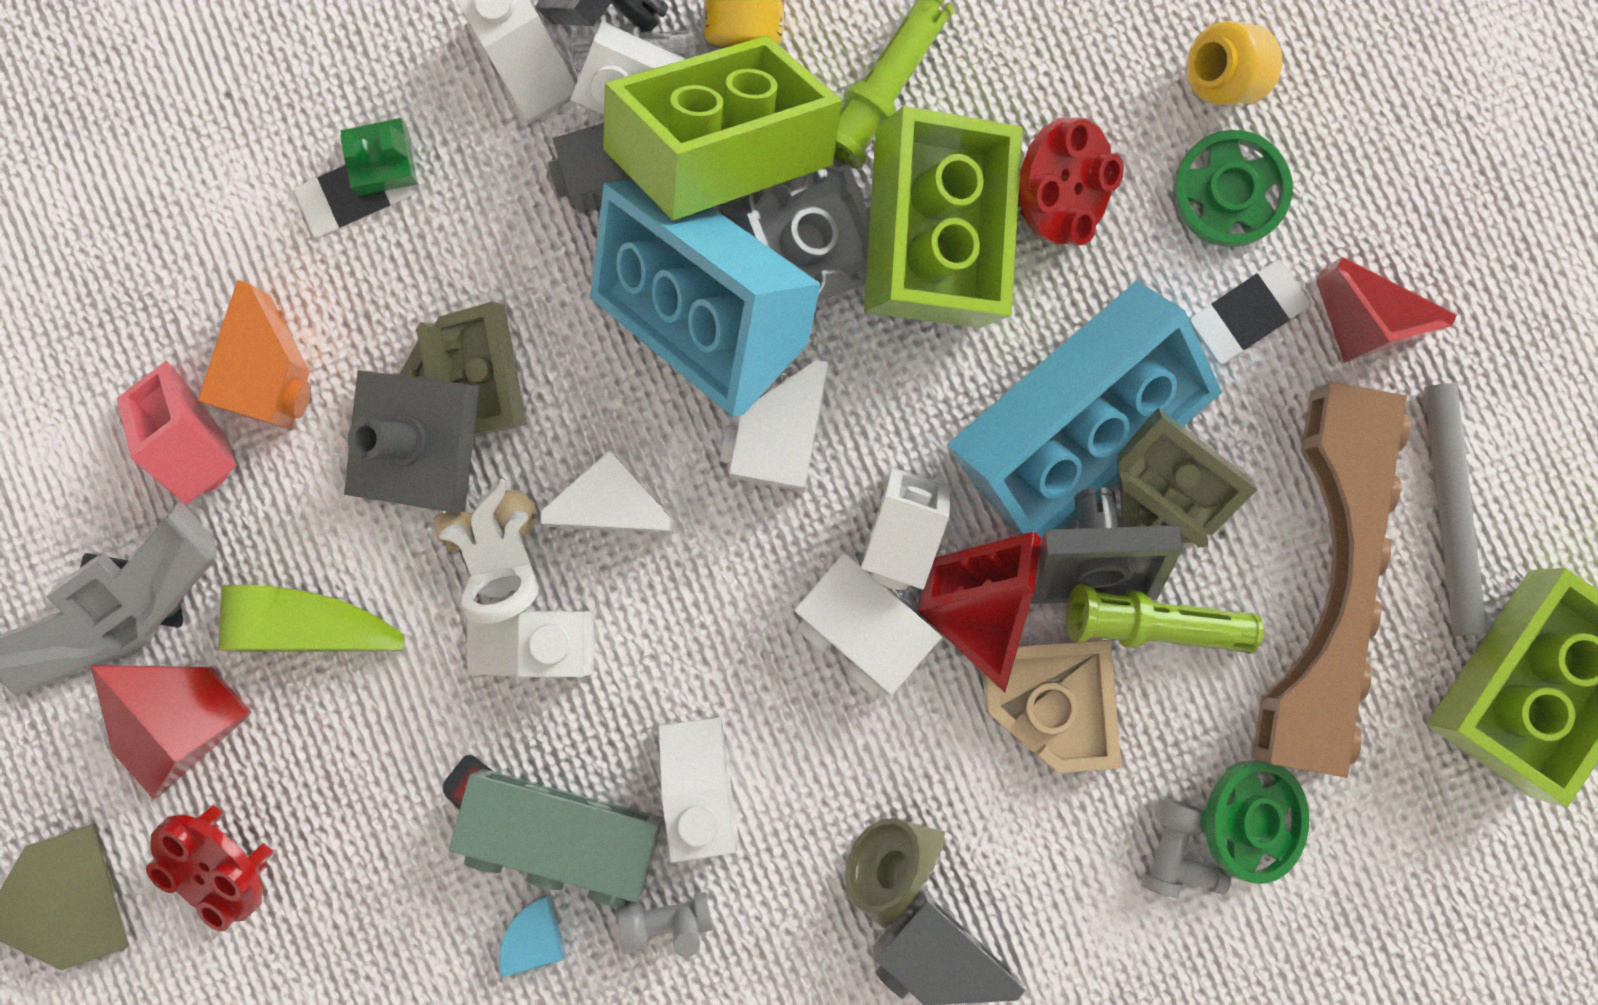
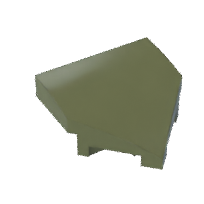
[392,302,527,437]
[1117,408,1257,548]
[0,824,130,970]

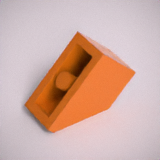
[198,280,311,430]

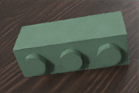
[448,768,663,907]

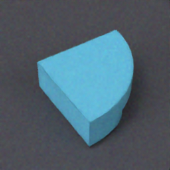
[499,894,567,978]

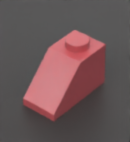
[117,361,237,505]

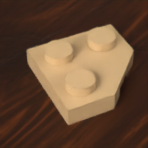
[983,640,1122,773]

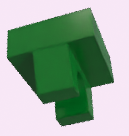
[340,118,418,196]

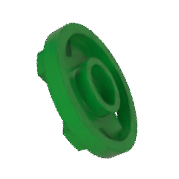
[1173,130,1293,247]
[1201,760,1309,884]

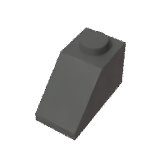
[872,890,1026,1005]

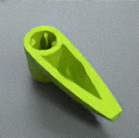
[218,585,405,652]

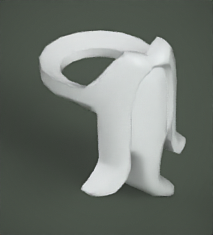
[439,479,538,624]

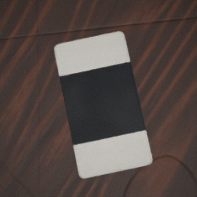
[294,165,414,238]
[1190,260,1311,364]

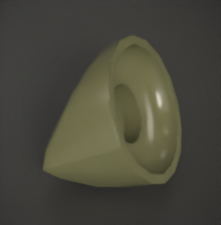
[845,818,945,928]

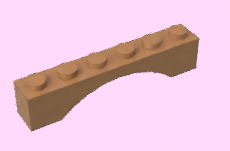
[1252,382,1411,778]

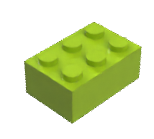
[603,35,842,221]
[864,106,1023,328]
[1426,568,1598,808]

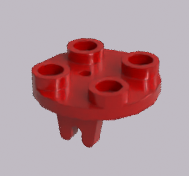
[1018,117,1124,245]
[146,805,274,931]

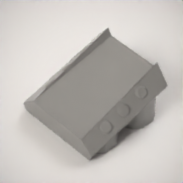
[723,162,870,302]

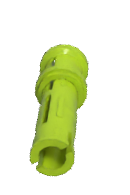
[834,0,954,169]
[1066,584,1264,654]

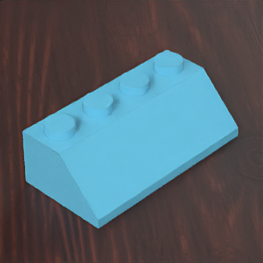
[590,180,820,417]
[947,280,1222,546]

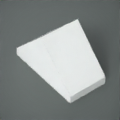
[541,450,675,534]

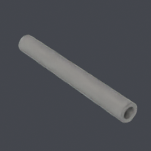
[1424,383,1488,636]

